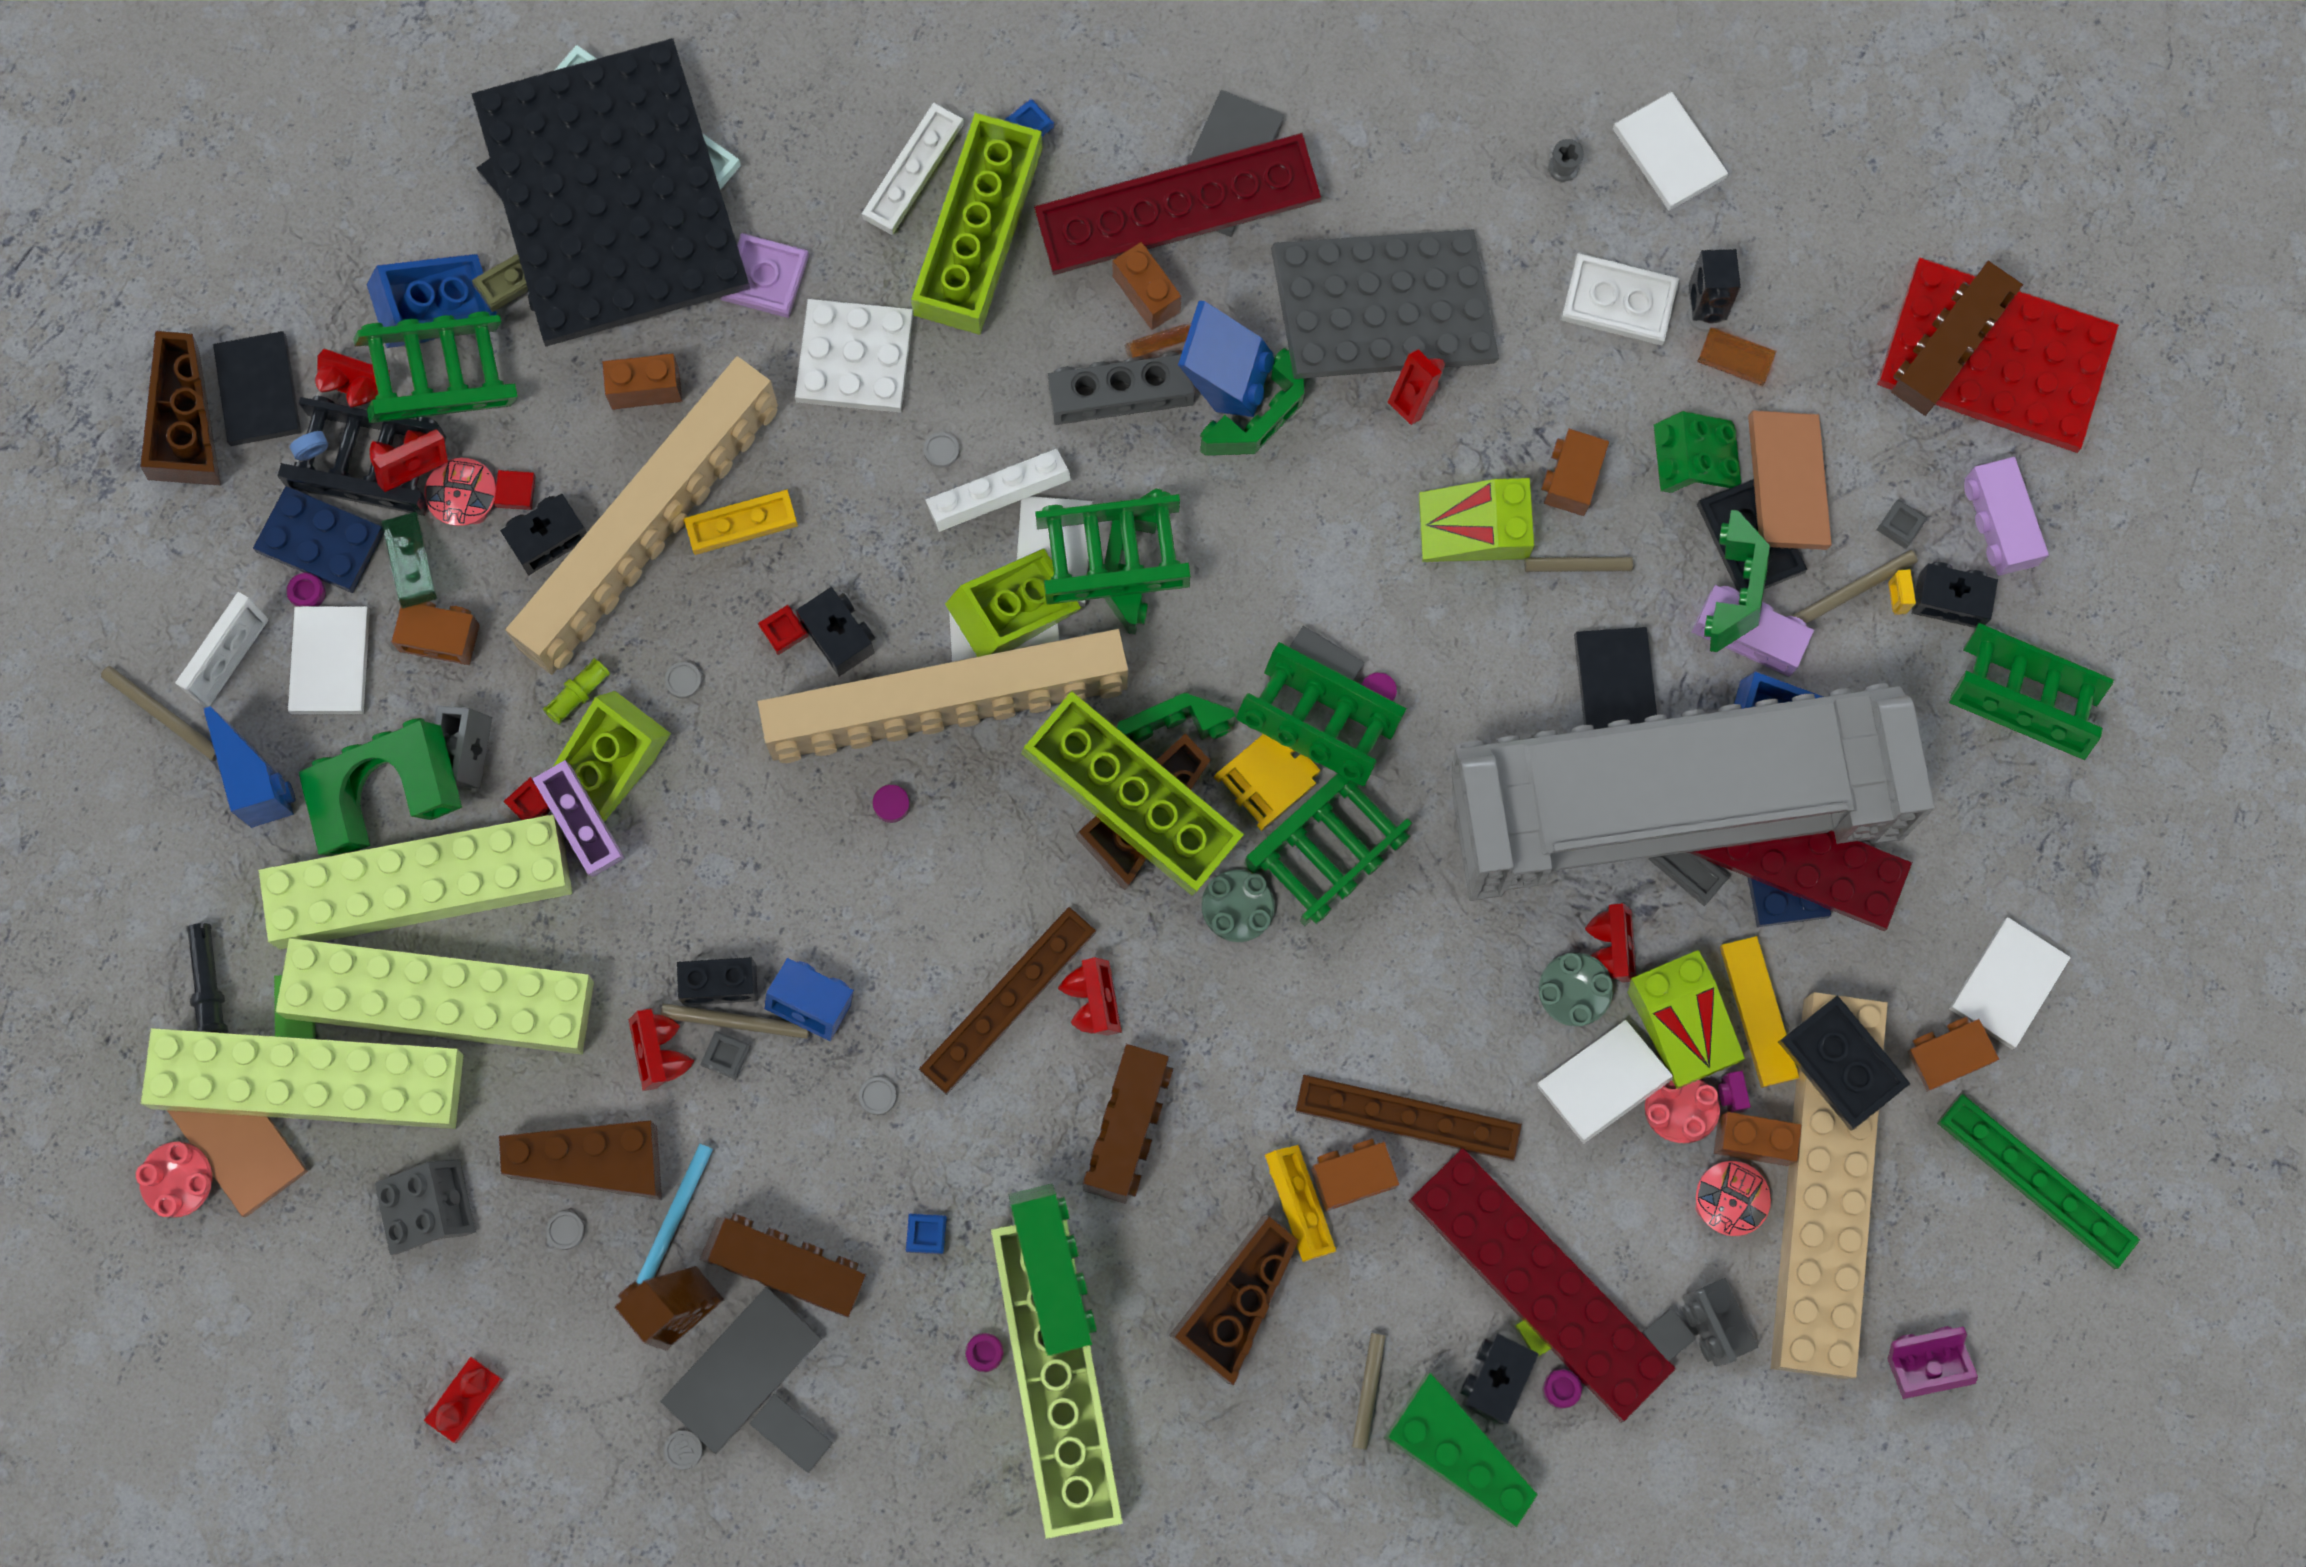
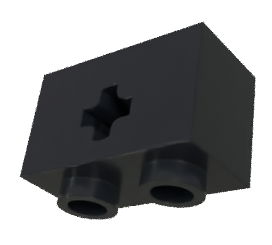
[500,494,587,576]
[1911,562,1998,628]
[796,586,875,677]
[1460,1333,1539,1425]

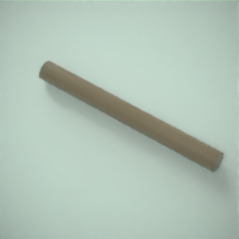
[1792,550,1918,624]
[101,666,217,761]
[661,1003,809,1039]

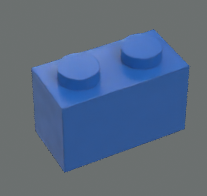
[764,958,854,1041]

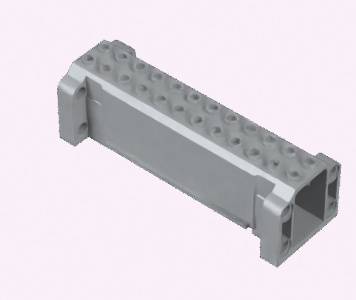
[1451,683,1935,901]

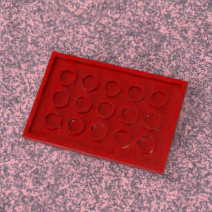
[1876,257,2119,453]

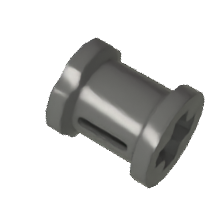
[1548,139,1584,182]

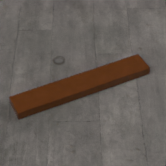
[919,907,1096,1095]
[1295,1074,1522,1162]

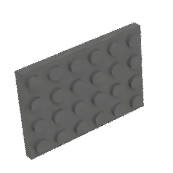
[1271,229,1499,379]

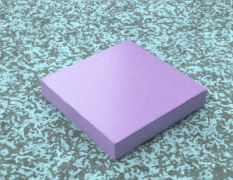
[721,233,809,318]

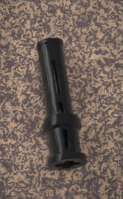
[186,923,228,1033]

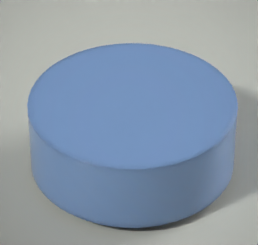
[289,431,329,461]

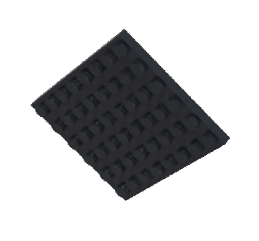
[471,38,750,347]

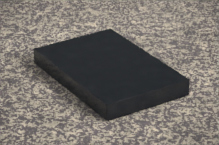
[213,331,301,446]
[1696,479,1808,593]
[1574,627,1657,730]
[1778,995,1911,1131]

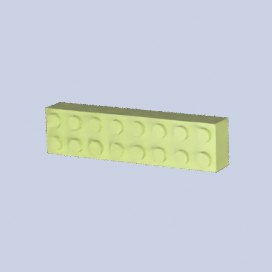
[259,815,573,950]
[276,938,594,1055]
[141,1028,464,1129]
[991,1220,1123,1539]

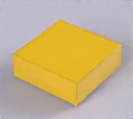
[1888,569,1916,615]

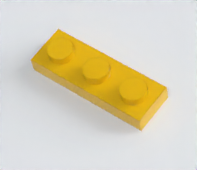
[684,489,798,555]
[1265,1145,1336,1262]

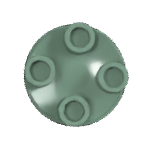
[1201,870,1274,942]
[1539,953,1613,1026]

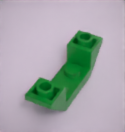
[1200,348,1304,456]
[1104,488,1162,635]
[1704,510,1770,652]
[1116,692,1236,743]

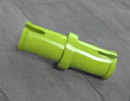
[542,658,610,725]

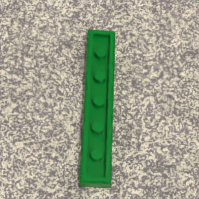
[1937,1094,2140,1269]

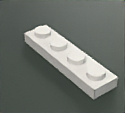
[862,103,964,235]
[925,449,1071,532]

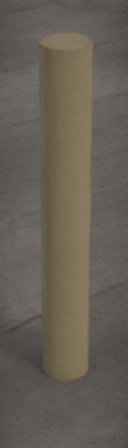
[1524,557,1633,572]
[1352,1333,1386,1450]

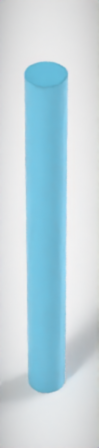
[636,1143,713,1285]

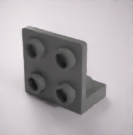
[375,1159,476,1255]
[1682,1278,1759,1367]

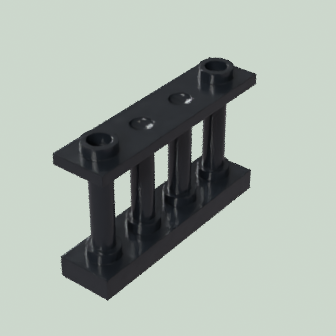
[277,396,446,516]

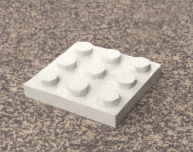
[795,299,913,413]

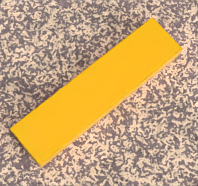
[1720,936,1799,1088]

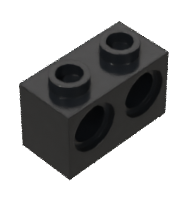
[1688,249,1741,324]
[677,957,758,1006]

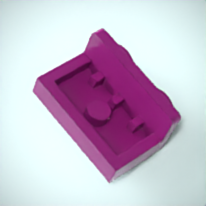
[1887,1326,1978,1399]

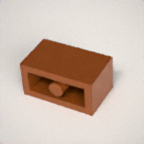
[1112,242,1182,330]
[602,353,682,410]
[1541,429,1609,516]
[391,599,480,666]
[1907,1017,1999,1092]
[1714,1112,1802,1166]
[1311,1139,1399,1212]

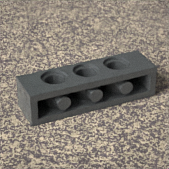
[1048,352,1194,425]

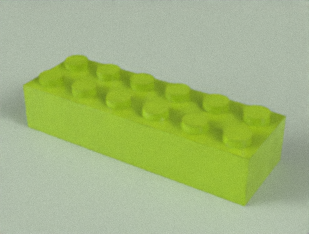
[911,112,1042,335]
[1021,691,1244,896]

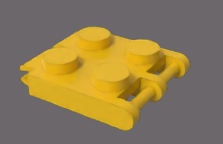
[1213,734,1321,831]

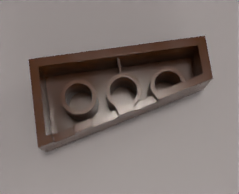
[1891,260,2024,417]
[140,331,221,486]
[1075,733,1210,890]
[1083,1044,1174,1204]
[499,1120,662,1200]
[699,1213,866,1318]
[1169,1216,1299,1386]
[614,1266,724,1351]

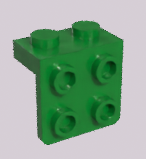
[1653,411,1741,493]

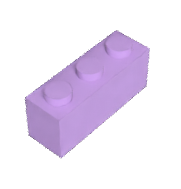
[1964,457,2049,576]
[1692,585,1814,677]
[533,760,625,877]

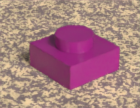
[1718,1071,1751,1113]

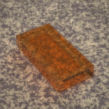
[1124,323,1191,358]
[1697,327,1776,386]

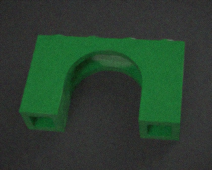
[298,718,462,856]

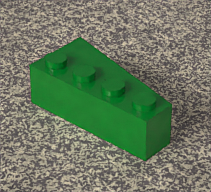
[1008,1183,1097,1356]
[1384,1373,1538,1527]

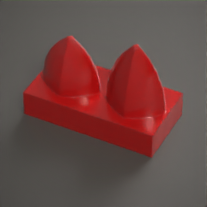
[315,348,390,408]
[1387,349,1445,425]
[369,429,448,492]
[1585,903,1636,983]
[1058,957,1122,1036]
[628,1008,694,1091]
[423,1357,504,1443]

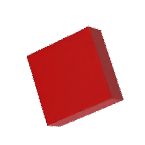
[494,470,536,510]
[758,605,808,655]
[504,777,551,820]

